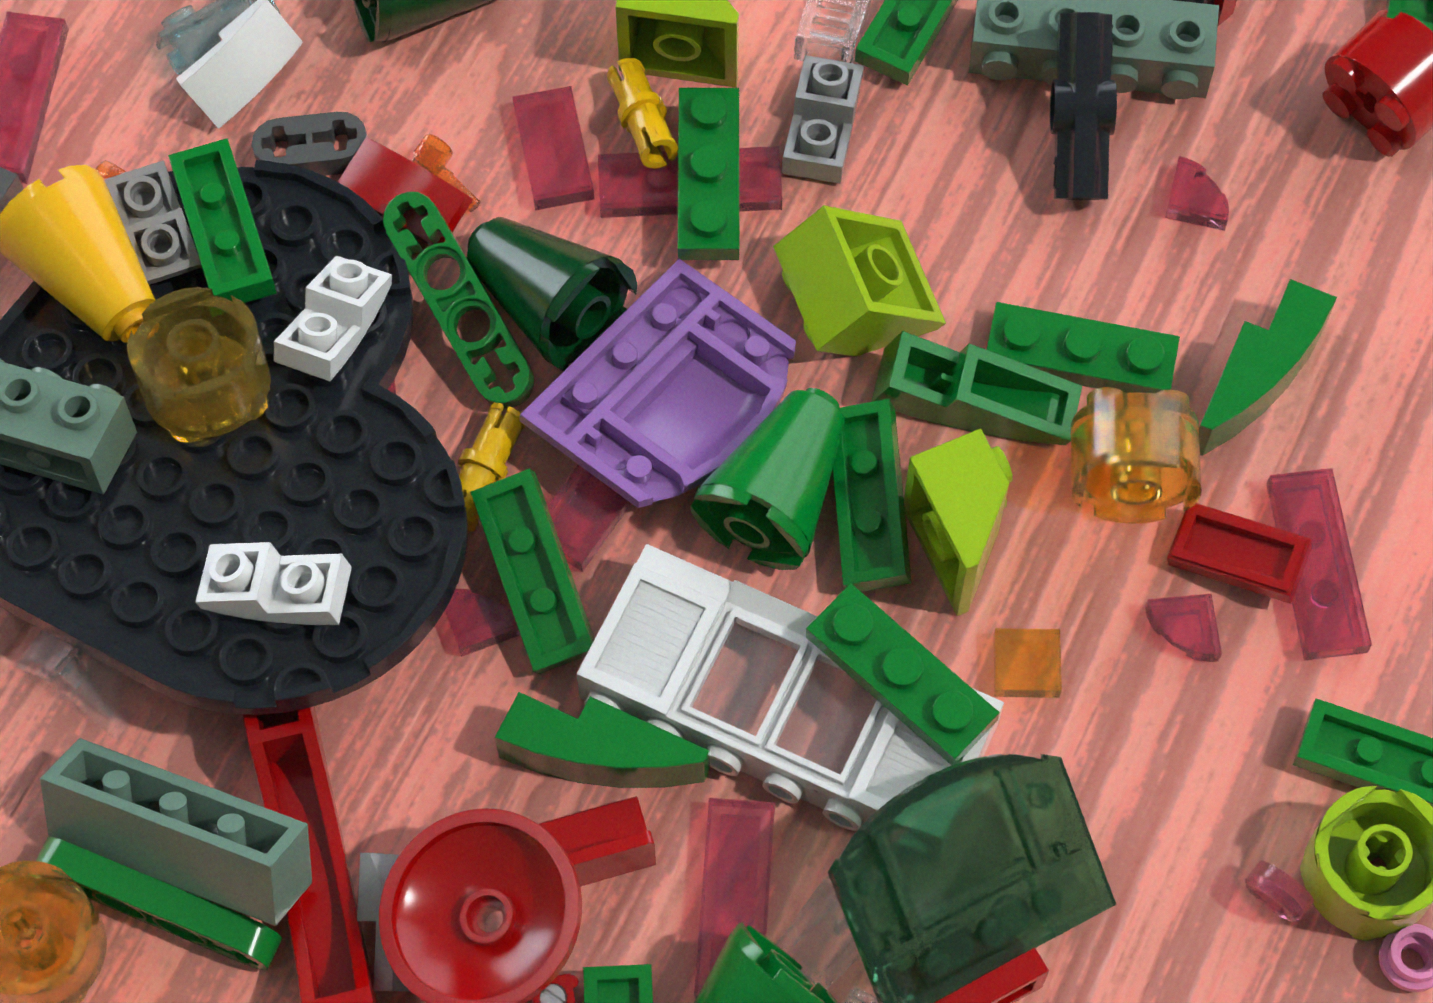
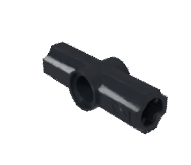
[1050,12,1117,200]

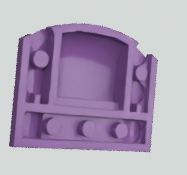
[520,259,796,508]

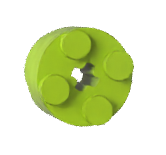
[1300,786,1433,941]

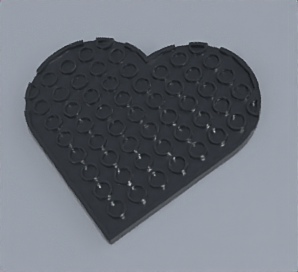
[0,160,468,715]

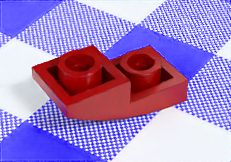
[337,137,473,246]

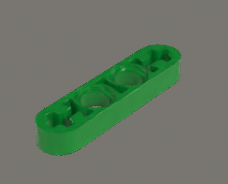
[383,192,534,408]
[32,837,282,971]

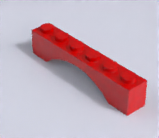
[243,706,378,1003]

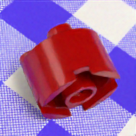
[1322,10,1433,157]

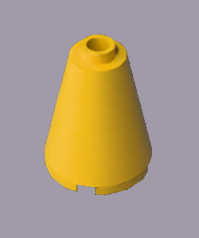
[0,165,157,342]

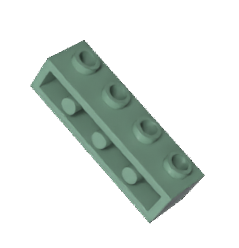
[969,0,1219,99]
[0,359,137,494]
[40,738,312,926]

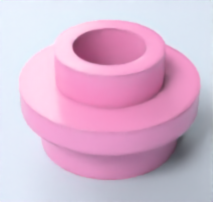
[1379,924,1433,992]

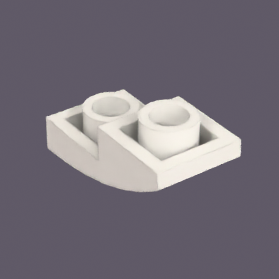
[176,0,303,129]
[274,256,392,381]
[196,542,352,625]

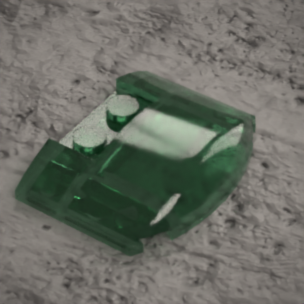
[827,753,1117,1003]

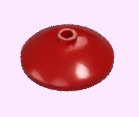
[379,808,582,1003]

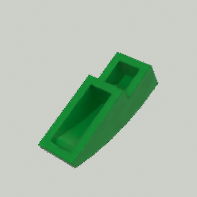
[1191,279,1337,456]
[871,331,1082,445]
[495,692,710,788]

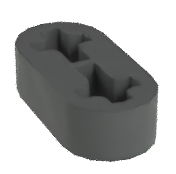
[252,112,367,176]

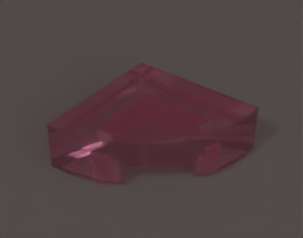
[1165,156,1229,231]
[444,589,520,657]
[1145,593,1222,662]

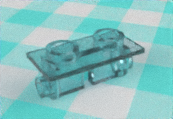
[156,0,281,75]

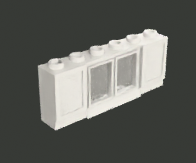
[577,544,1004,860]

